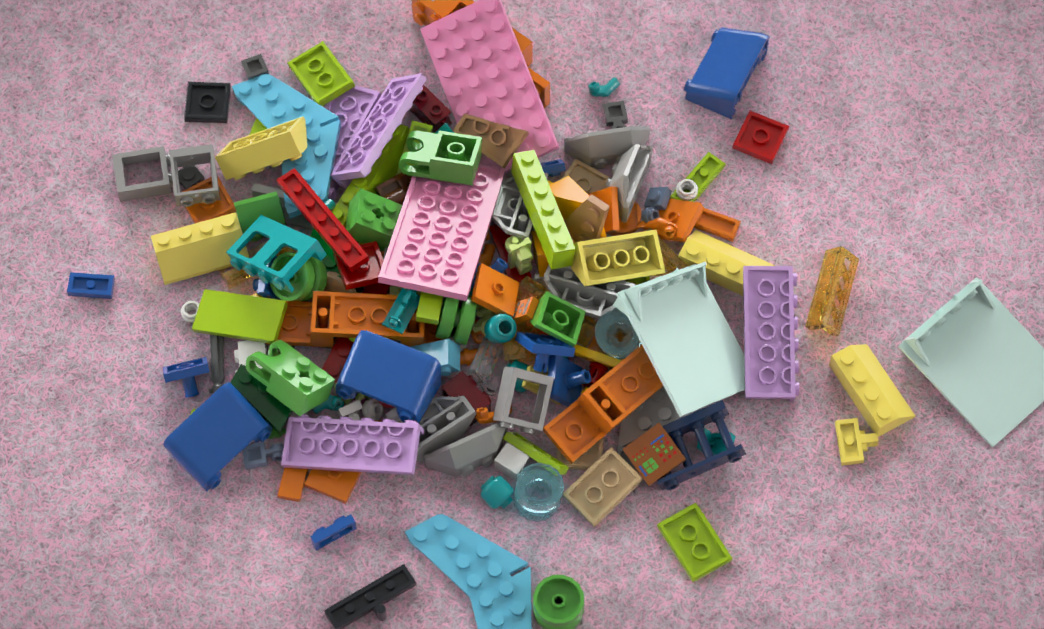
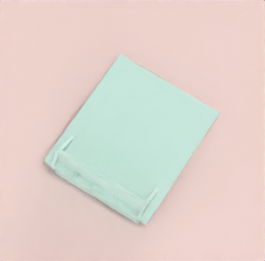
[612,262,745,417]
[898,278,1044,448]

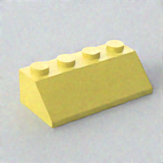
[215,116,308,180]
[151,212,249,285]
[570,230,666,286]
[677,230,775,296]
[829,344,915,437]

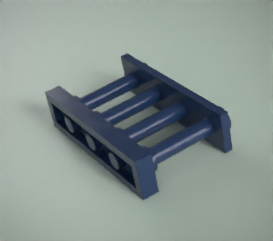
[657,400,746,490]

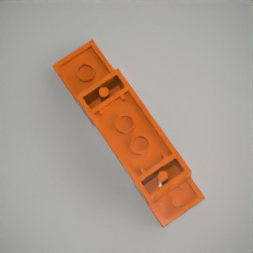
[411,0,550,109]
[266,291,443,348]
[543,345,663,464]

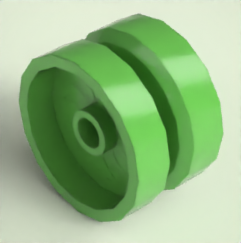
[270,252,327,301]
[435,295,477,345]
[533,575,584,629]

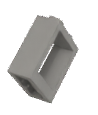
[169,144,220,207]
[112,146,173,202]
[493,367,554,434]

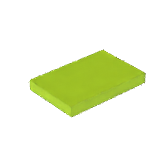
[287,41,355,106]
[657,503,733,582]

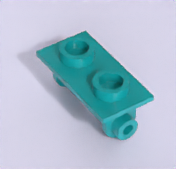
[382,288,420,334]

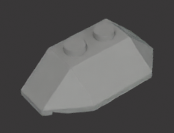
[564,126,650,169]
[606,144,653,223]
[491,173,548,239]
[543,265,636,319]
[397,396,476,462]
[423,422,508,477]

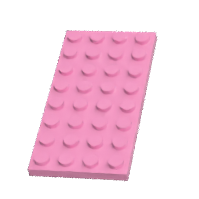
[420,0,560,173]
[378,164,506,301]

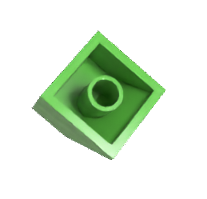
[234,191,287,242]
[530,291,586,347]

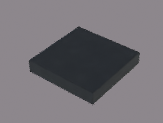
[184,81,231,123]

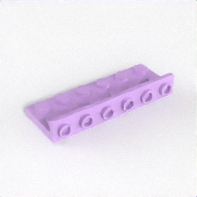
[330,73,427,189]
[324,85,381,201]
[743,266,799,402]
[281,415,424,475]

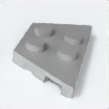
[619,386,699,447]

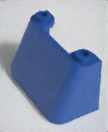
[684,27,770,120]
[335,330,441,424]
[163,382,273,492]

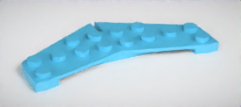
[232,74,341,218]
[405,514,532,629]

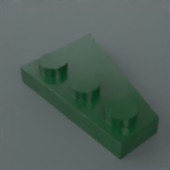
[230,364,293,434]

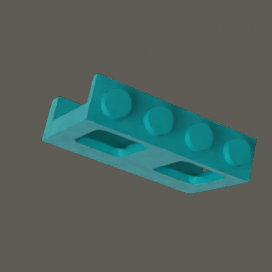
[226,215,327,293]

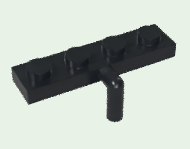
[324,564,416,629]

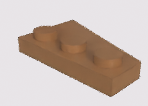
[453,113,529,169]
[564,194,610,242]

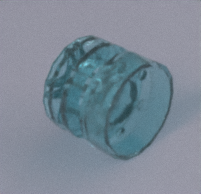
[595,309,642,360]
[513,463,564,522]

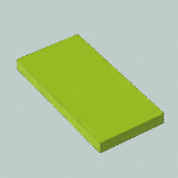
[192,289,288,344]

